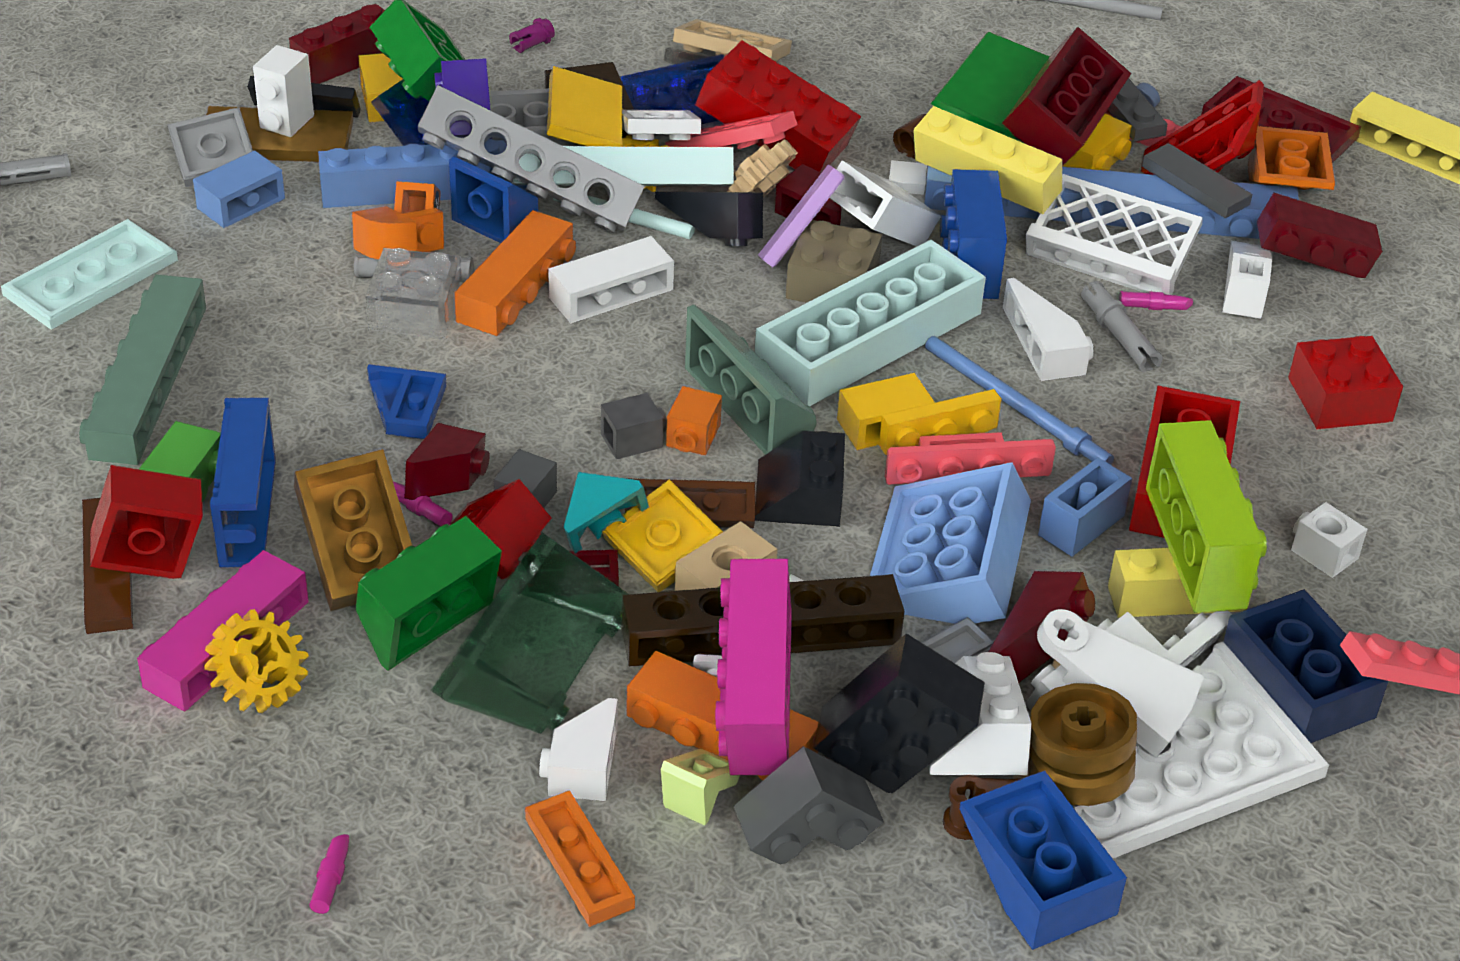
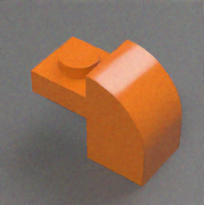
[352,206,444,261]

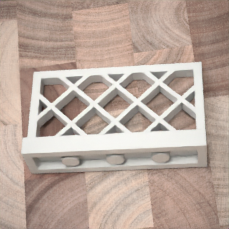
[1026,174,1203,295]

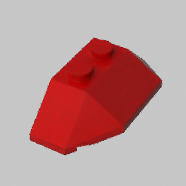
[1141,80,1264,175]

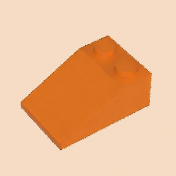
[1247,126,1335,190]

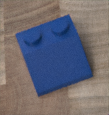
[449,156,538,243]

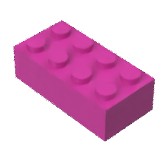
[715,559,792,775]

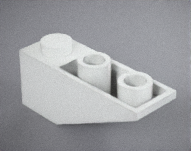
[1222,241,1272,319]

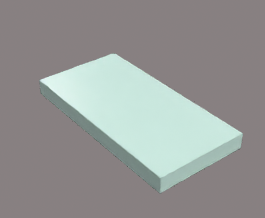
[1,219,178,330]

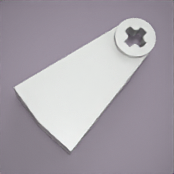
[1037,609,1205,758]

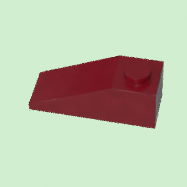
[988,571,1096,683]

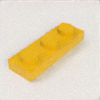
[879,389,1001,455]

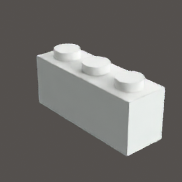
[548,236,674,324]

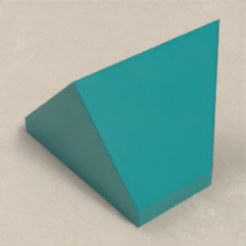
[564,472,649,553]

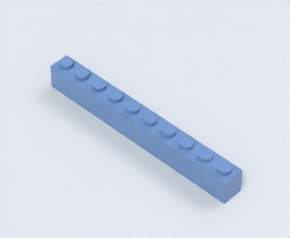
[924,166,1299,239]

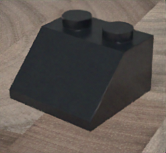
[755,431,845,527]

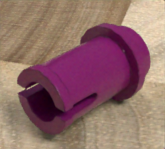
[509,18,555,53]

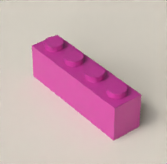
[137,550,309,712]

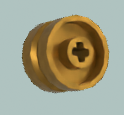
[1030,683,1137,806]

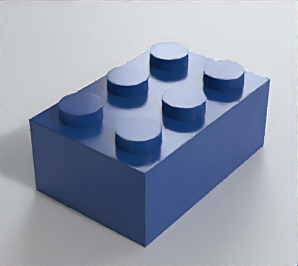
[939,169,1007,299]

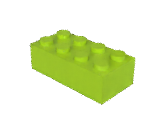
[1146,420,1267,613]

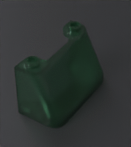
[430,532,628,734]

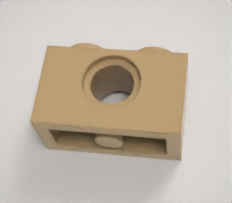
[675,521,778,591]

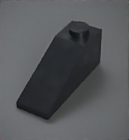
[655,191,763,246]

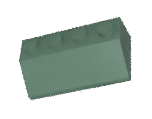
[685,305,817,455]

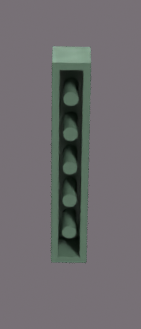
[79,274,206,465]

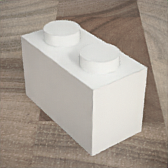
[253,45,314,137]

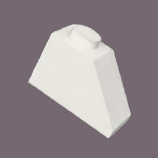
[539,698,618,801]

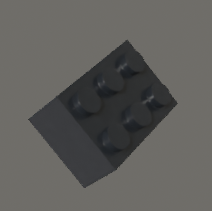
[813,633,985,794]

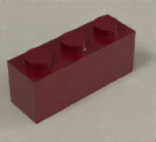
[289,3,385,84]
[1257,192,1383,278]

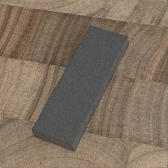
[1142,143,1253,218]

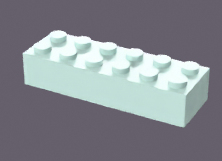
[755,240,986,406]

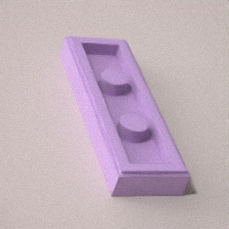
[758,164,844,267]

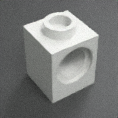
[1291,502,1368,578]

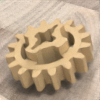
[727,139,798,198]

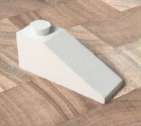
[1003,278,1093,381]

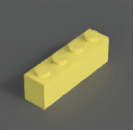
[1350,92,1460,184]
[914,106,1062,214]

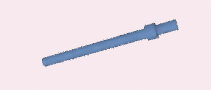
[925,336,1114,465]

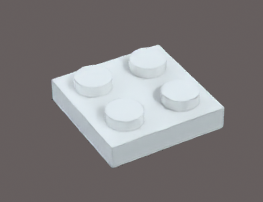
[622,110,701,140]

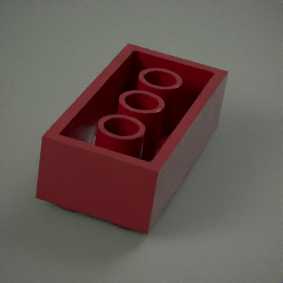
[1002,26,1132,166]

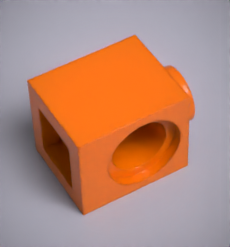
[666,386,722,456]

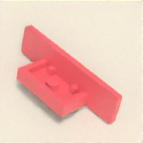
[885,432,1056,485]

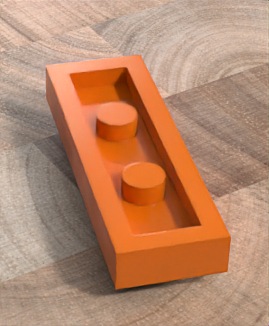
[525,790,635,927]

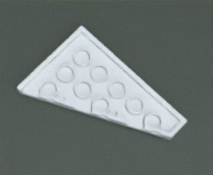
[1074,641,1329,858]

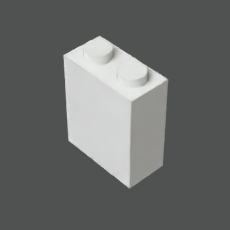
[830,160,941,247]

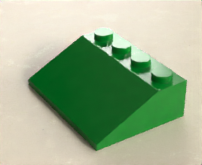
[931,32,1050,144]

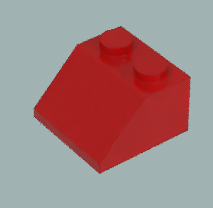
[450,479,552,580]

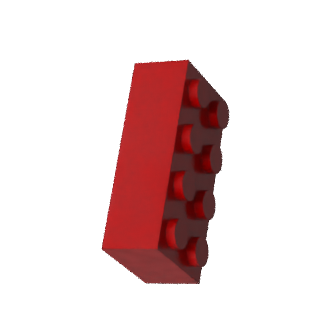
[695,40,861,173]
[1129,385,1240,538]

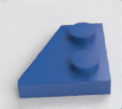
[367,364,446,439]

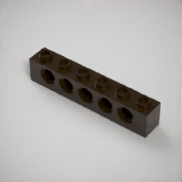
[622,574,905,667]

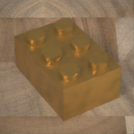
[294,449,412,611]

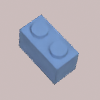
[193,150,285,228]
[1038,457,1132,557]

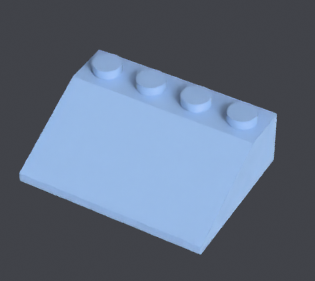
[870,462,1031,624]

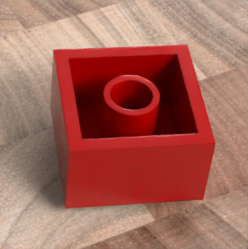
[1288,335,1403,429]
[90,465,203,579]

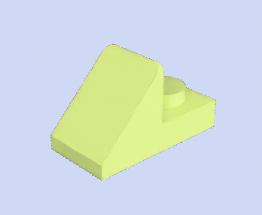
[661,749,740,826]

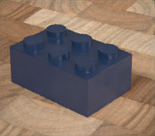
[1223,589,1388,743]

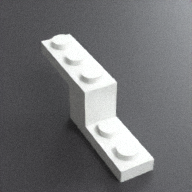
[1025,610,1232,710]

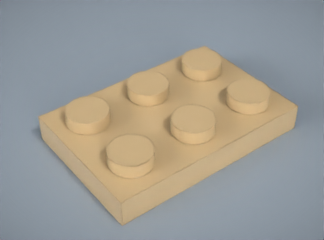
[673,19,792,62]

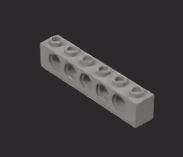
[418,85,645,233]

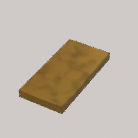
[206,106,353,162]

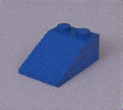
[959,770,1127,950]

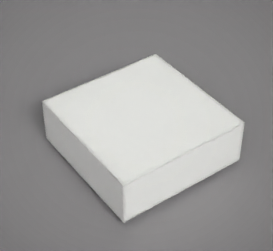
[889,160,927,195]

